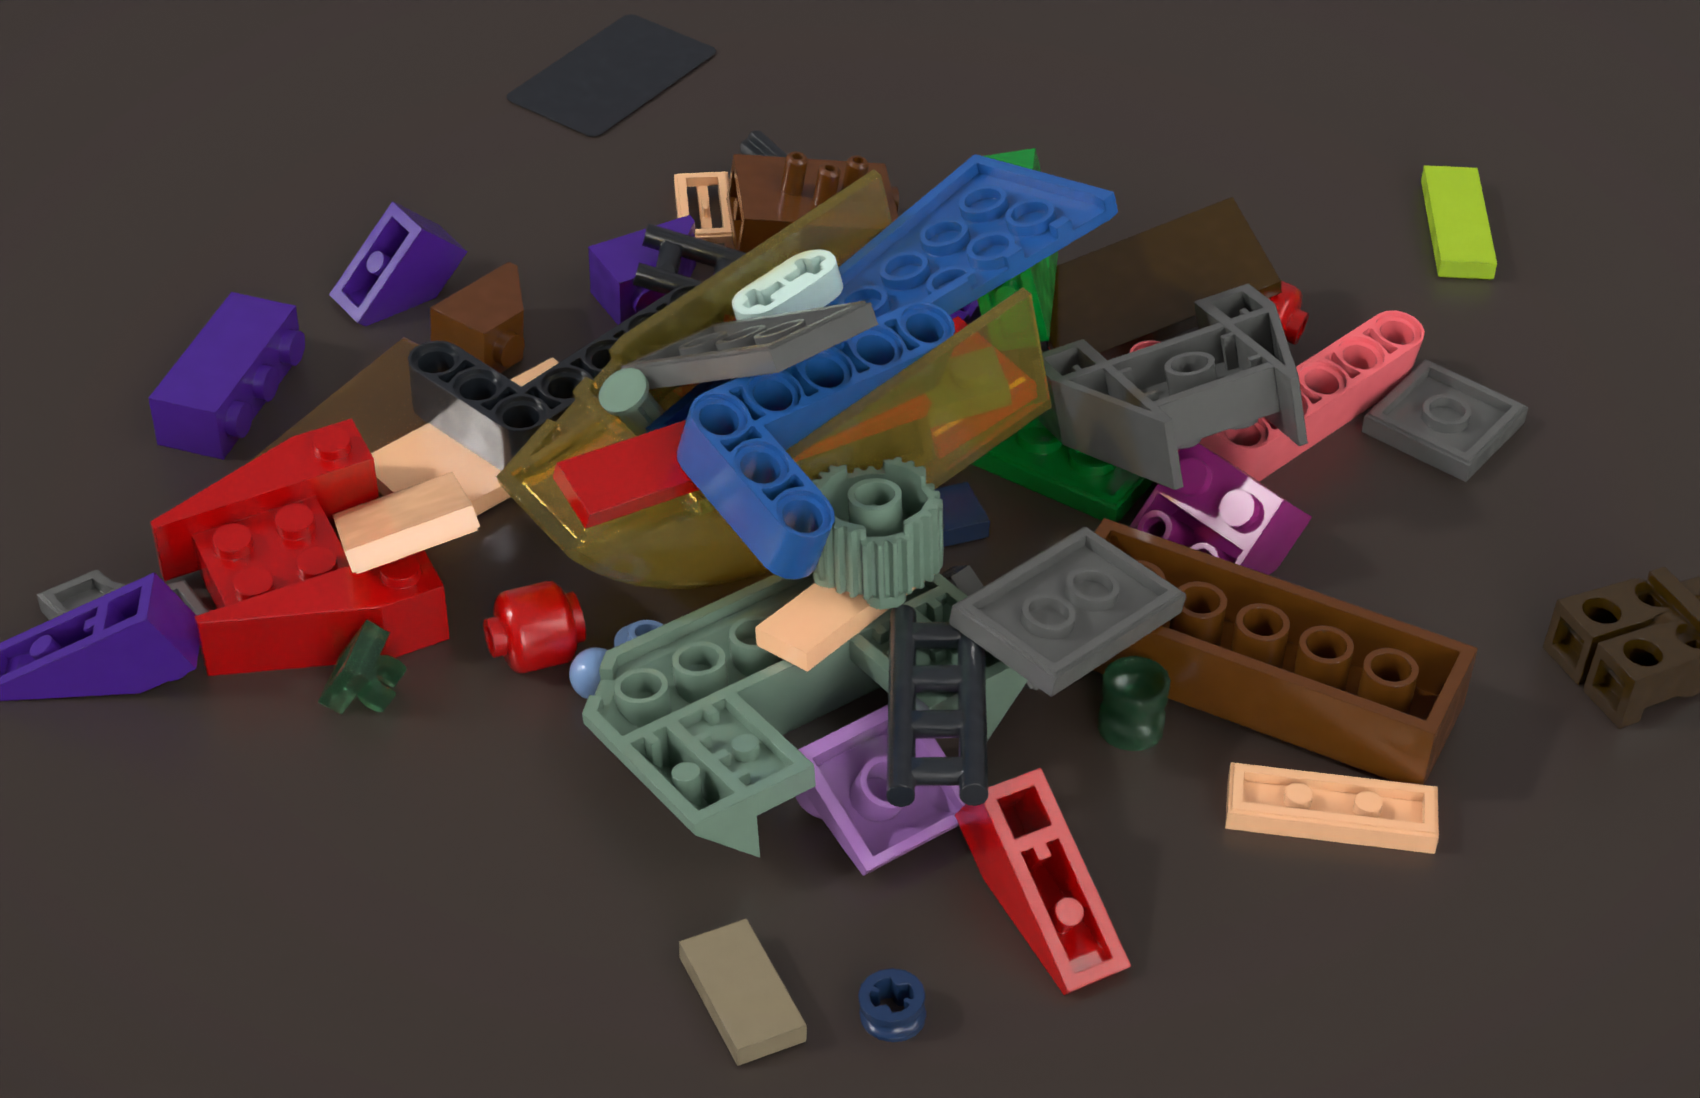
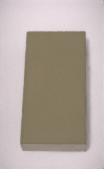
[679,918,807,1066]

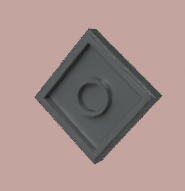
[1362,359,1528,482]

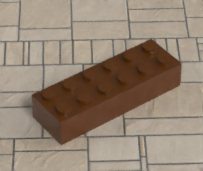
[1093,518,1478,785]

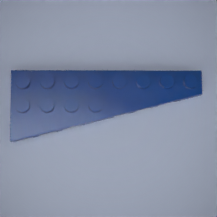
[645,154,1118,433]

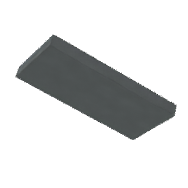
[621,301,879,389]

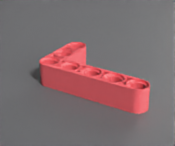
[1129,310,1425,482]

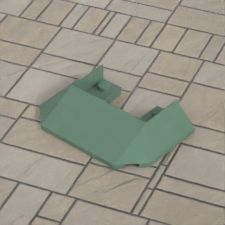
[582,573,1028,858]

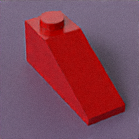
[955,768,1131,995]

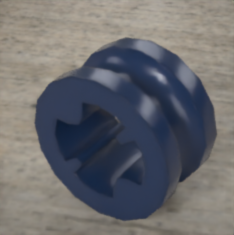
[858,968,926,1042]

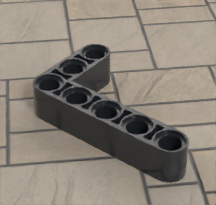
[408,284,721,478]

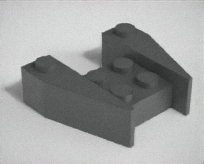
[1028,283,1308,490]

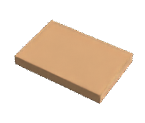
[333,472,480,574]

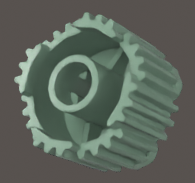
[812,457,944,610]

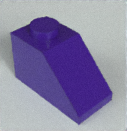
[329,201,468,327]
[588,215,696,325]

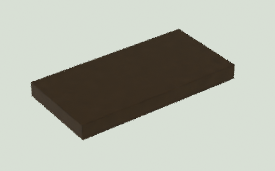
[1048,196,1282,360]

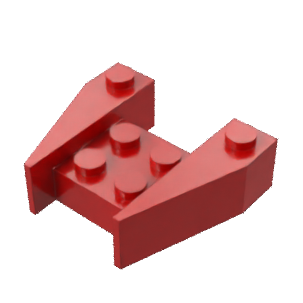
[150,418,450,676]

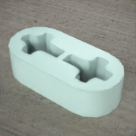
[732,249,843,320]

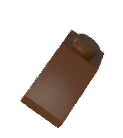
[430,262,525,373]

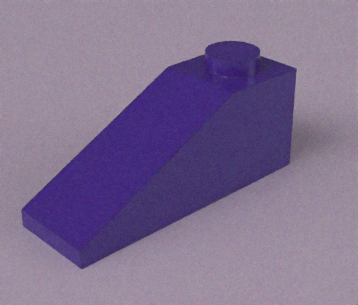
[0,572,200,701]

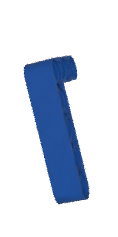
[677,301,955,579]

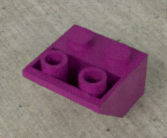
[1129,443,1312,575]

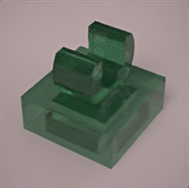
[318,620,407,715]

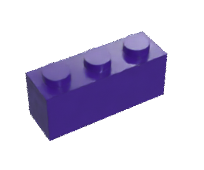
[148,292,305,460]

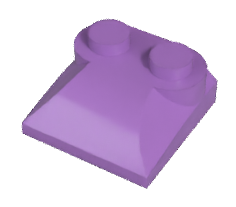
[795,705,965,876]

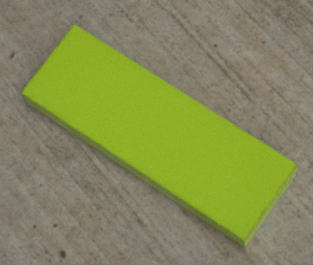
[1421,165,1497,280]

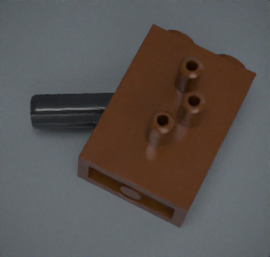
[726,130,899,267]

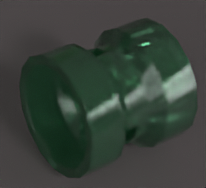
[1097,656,1171,751]

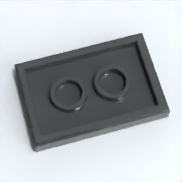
[949,526,1186,697]

